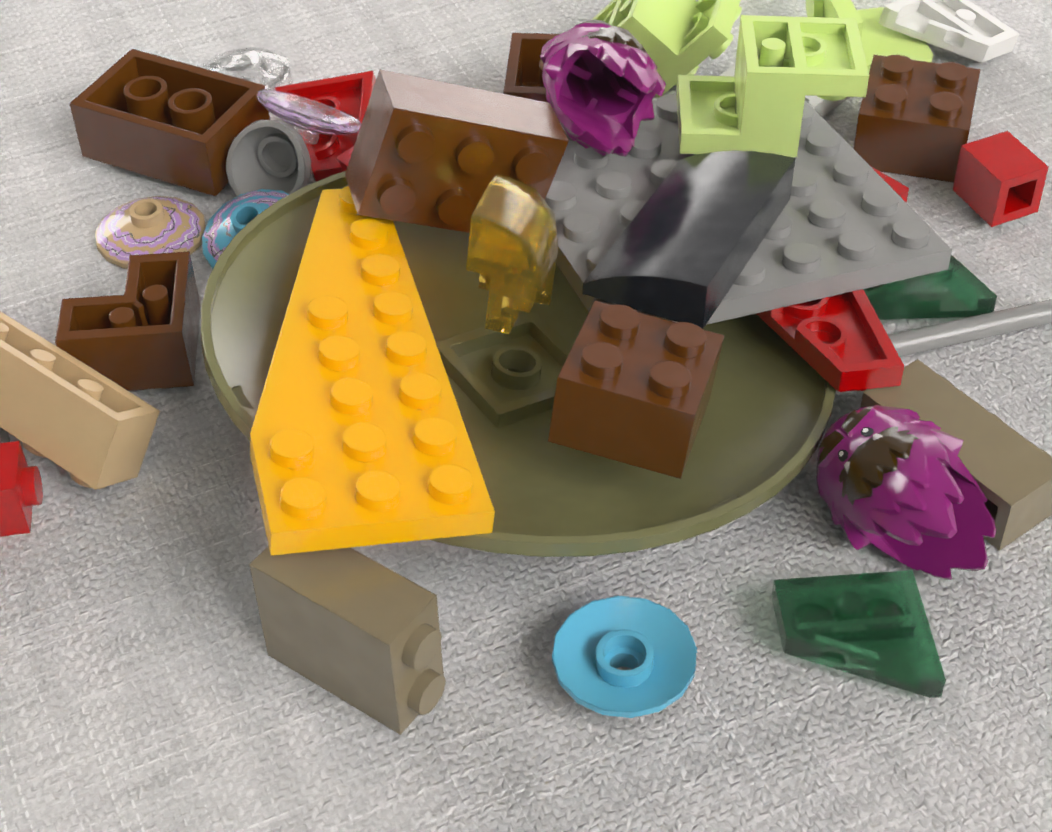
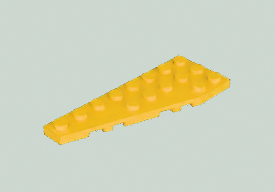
[250,186,495,555]

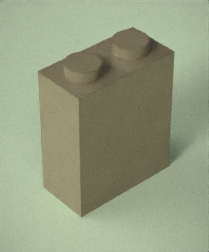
[249,546,446,735]

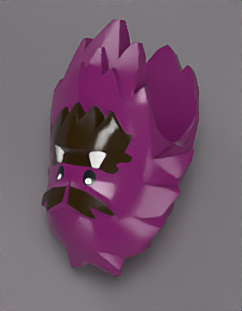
[540,20,666,157]
[816,405,997,580]

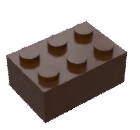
[69,49,270,197]
[345,69,569,242]

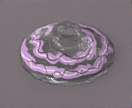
[256,89,362,144]

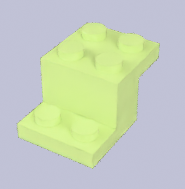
[592,0,742,98]
[676,15,869,157]

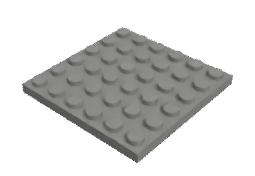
[533,95,952,325]

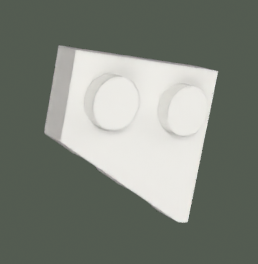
[878,0,1019,63]

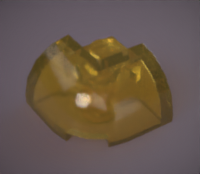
[466,174,559,335]

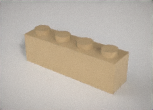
[0,311,160,490]

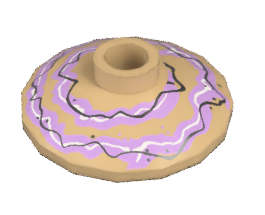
[95,196,206,269]

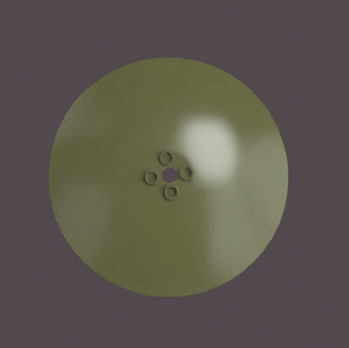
[201,171,836,557]

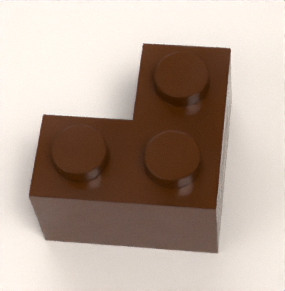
[55,251,201,391]

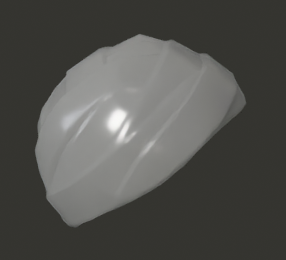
[226,120,312,196]

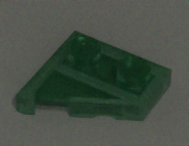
[863,255,997,320]
[771,570,946,698]

